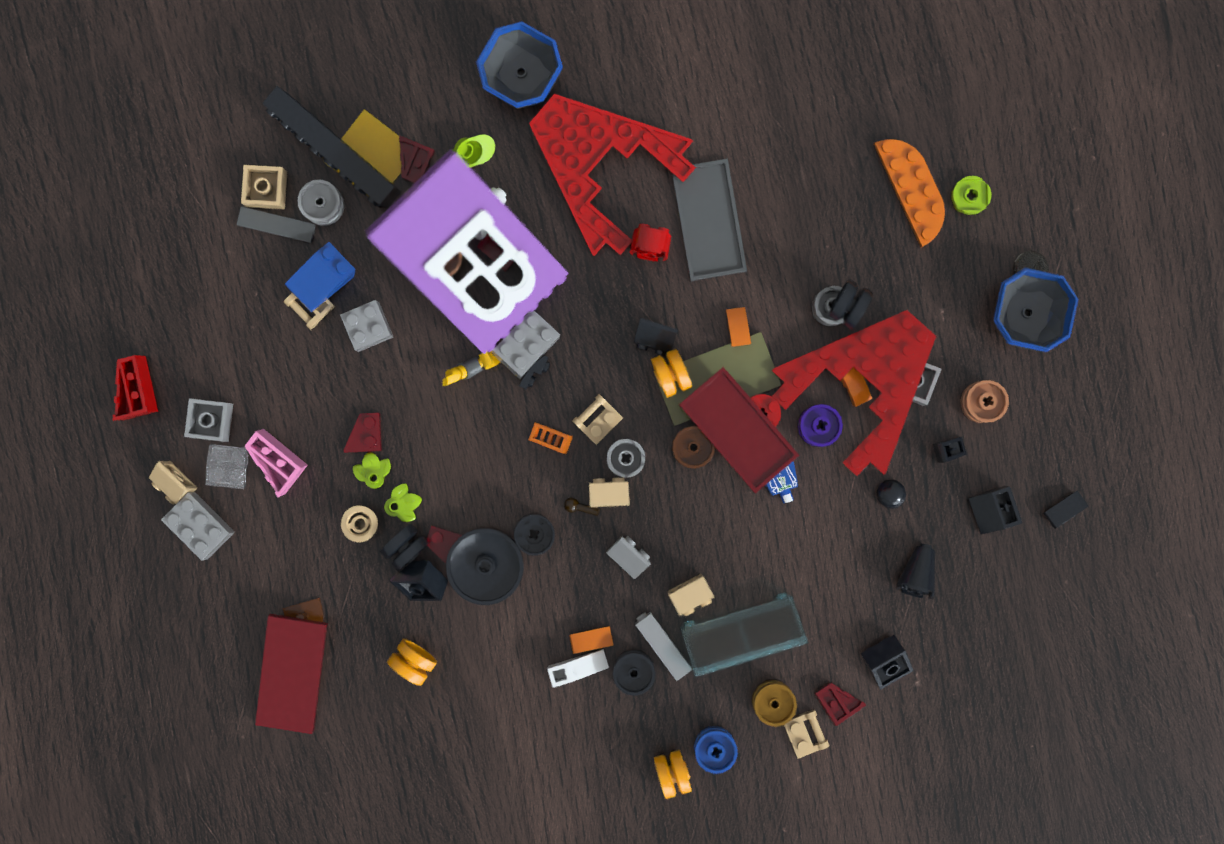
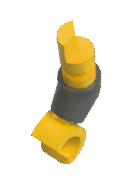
[442,350,501,386]

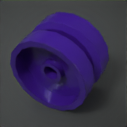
[797,404,843,447]

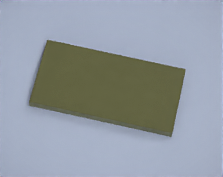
[654,332,781,426]

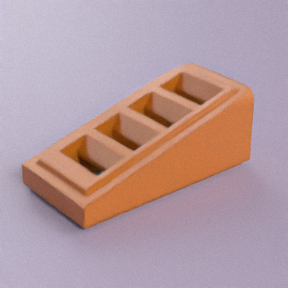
[528,422,573,454]

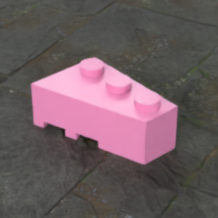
[245,429,308,497]

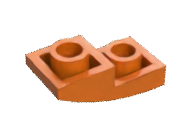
[726,307,751,347]
[841,368,872,407]
[569,626,613,654]

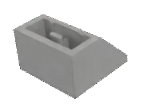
[606,535,651,579]

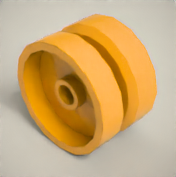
[651,349,692,398]
[387,638,437,686]
[654,750,692,799]

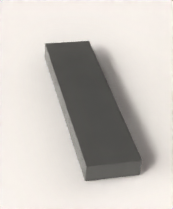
[236,207,316,244]

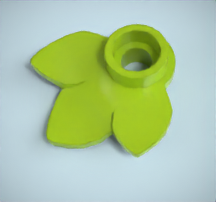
[353,452,391,489]
[384,484,422,522]

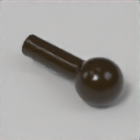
[564,497,600,516]

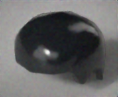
[876,479,906,509]

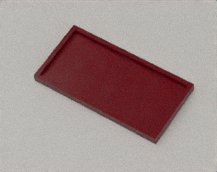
[679,367,800,494]
[255,614,327,734]

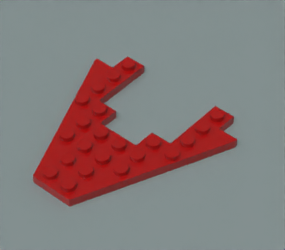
[529,94,696,256]
[772,310,936,476]

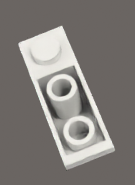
[548,649,609,688]

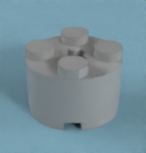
[812,286,846,326]
[607,439,645,478]

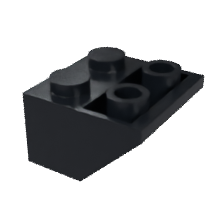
[968,486,1023,535]

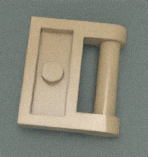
[284,293,335,330]
[572,394,623,445]
[784,710,830,759]

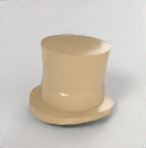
[341,505,378,542]

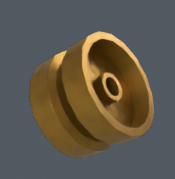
[752,680,797,727]

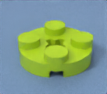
[952,176,991,215]

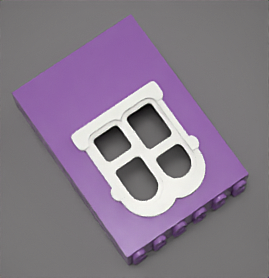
[365,149,569,354]

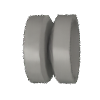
[298,180,345,226]

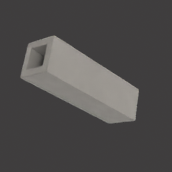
[635,612,692,681]

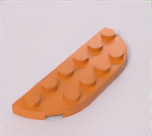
[874,139,945,247]

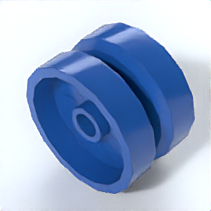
[694,726,738,774]

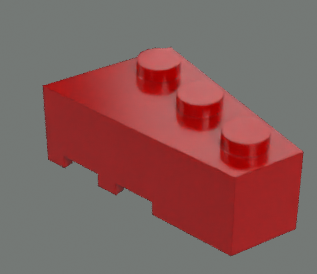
[112,355,158,421]

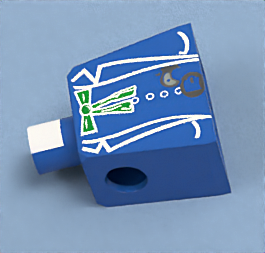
[765,461,798,504]

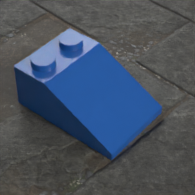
[285,242,356,312]

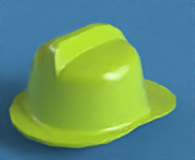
[452,134,495,168]

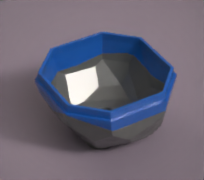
[476,22,563,108]
[993,268,1078,352]

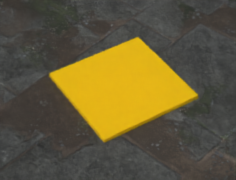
[324,109,401,196]

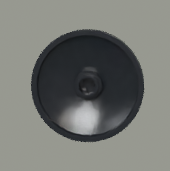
[446,528,524,605]

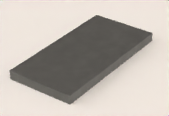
[672,159,747,282]

